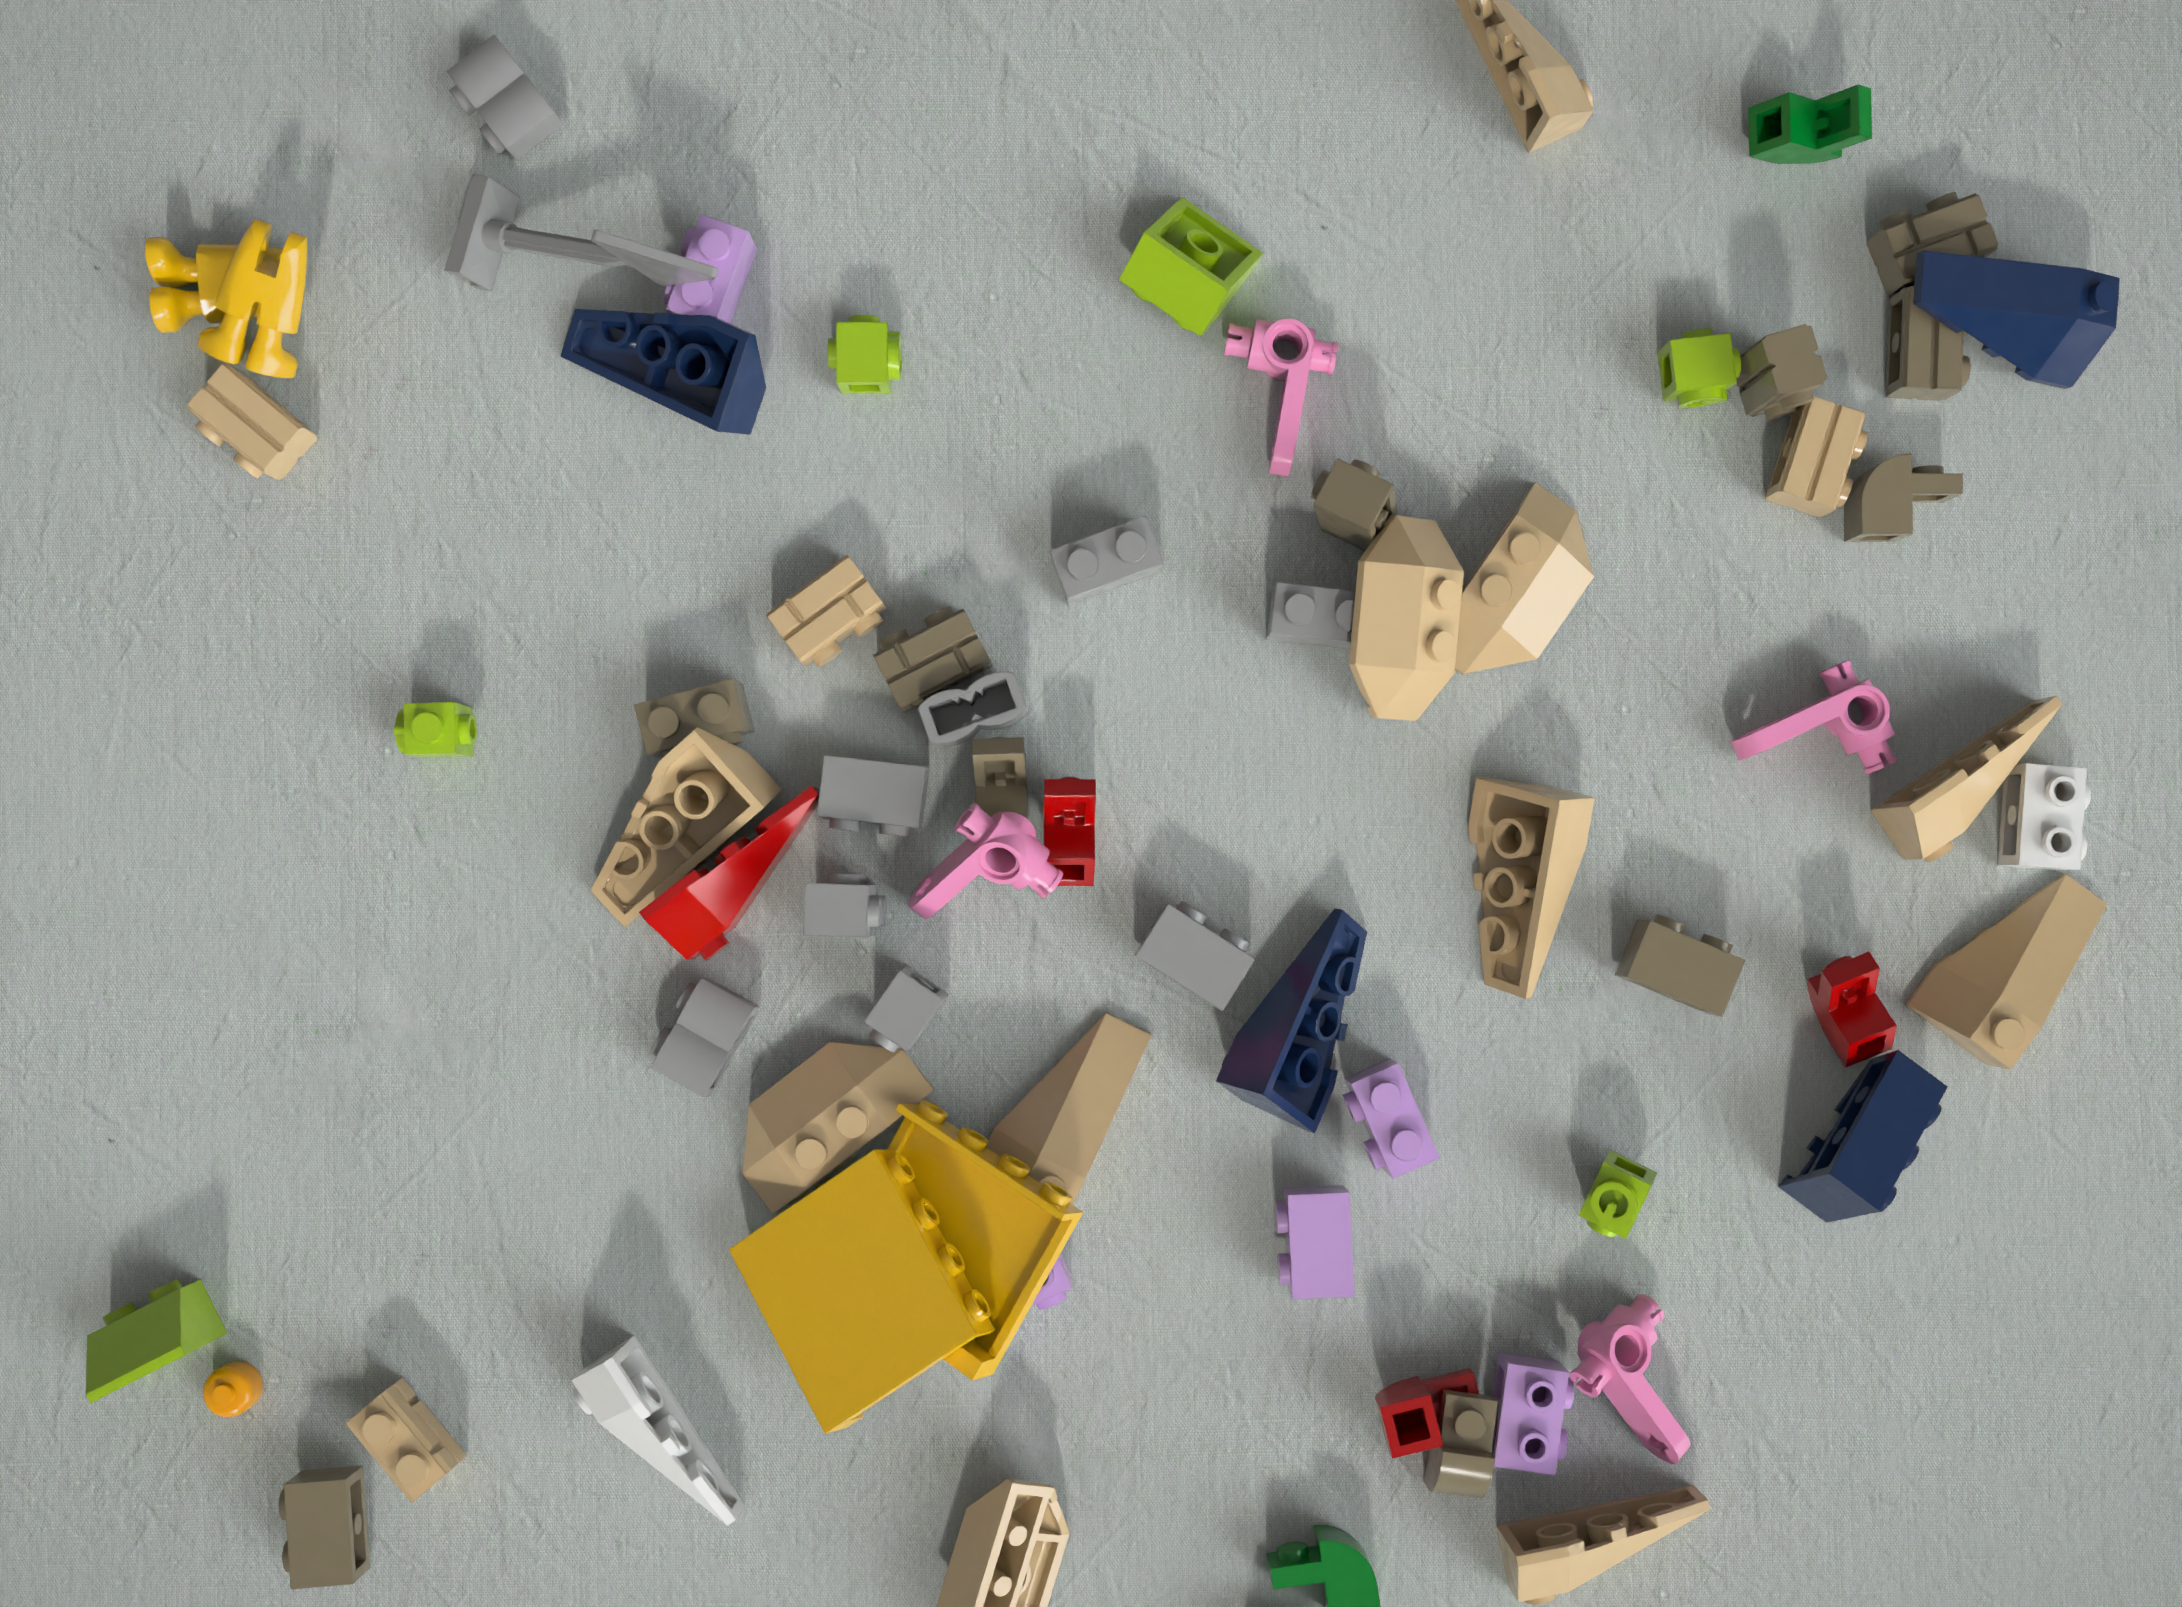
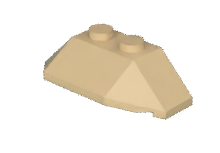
[1455,482,1594,675]
[1349,515,1464,721]
[742,1041,934,1213]
[936,1479,1070,1607]

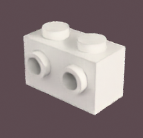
[1998,763,2091,870]

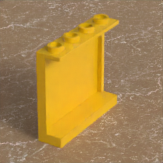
[887,1100,1083,1380]
[729,1150,995,1434]

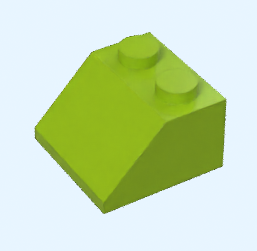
[1119,197,1264,337]
[86,1279,227,1404]

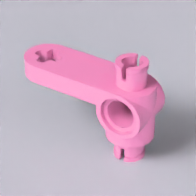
[1224,318,1339,477]
[1730,660,1898,774]
[908,803,1063,919]
[1570,1294,1690,1464]

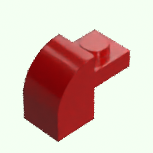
[1043,777,1096,886]
[1807,952,1897,1068]
[1375,1368,1479,1458]

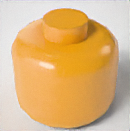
[203,1361,263,1417]

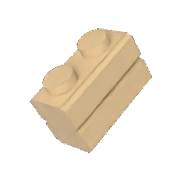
[187,363,318,481]
[1765,396,1868,517]
[766,554,887,668]
[346,1377,467,1504]

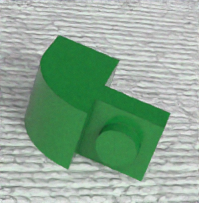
[1748,84,1872,164]
[1266,1525,1381,1607]

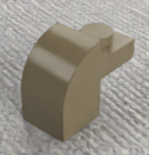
[1844,453,1963,542]
[972,737,1028,819]
[1423,1389,1498,1498]

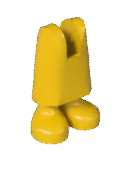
[197,218,308,378]
[145,236,283,333]

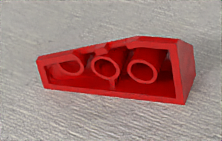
[639,786,820,961]

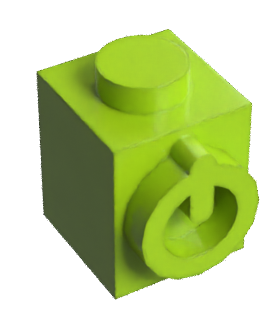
[827,315,902,394]
[1657,328,1741,409]
[393,702,477,758]
[1578,1150,1657,1239]

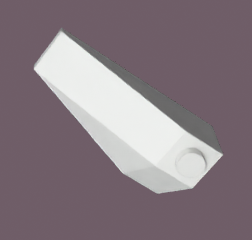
[571,1335,744,1526]

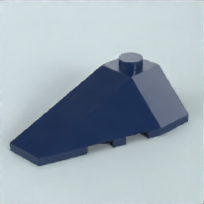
[1913,251,2120,389]
[560,309,767,435]
[1216,908,1367,1133]

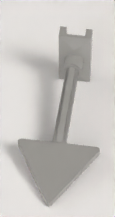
[444,174,718,291]

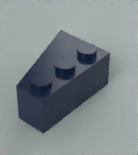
[1778,1050,1948,1223]

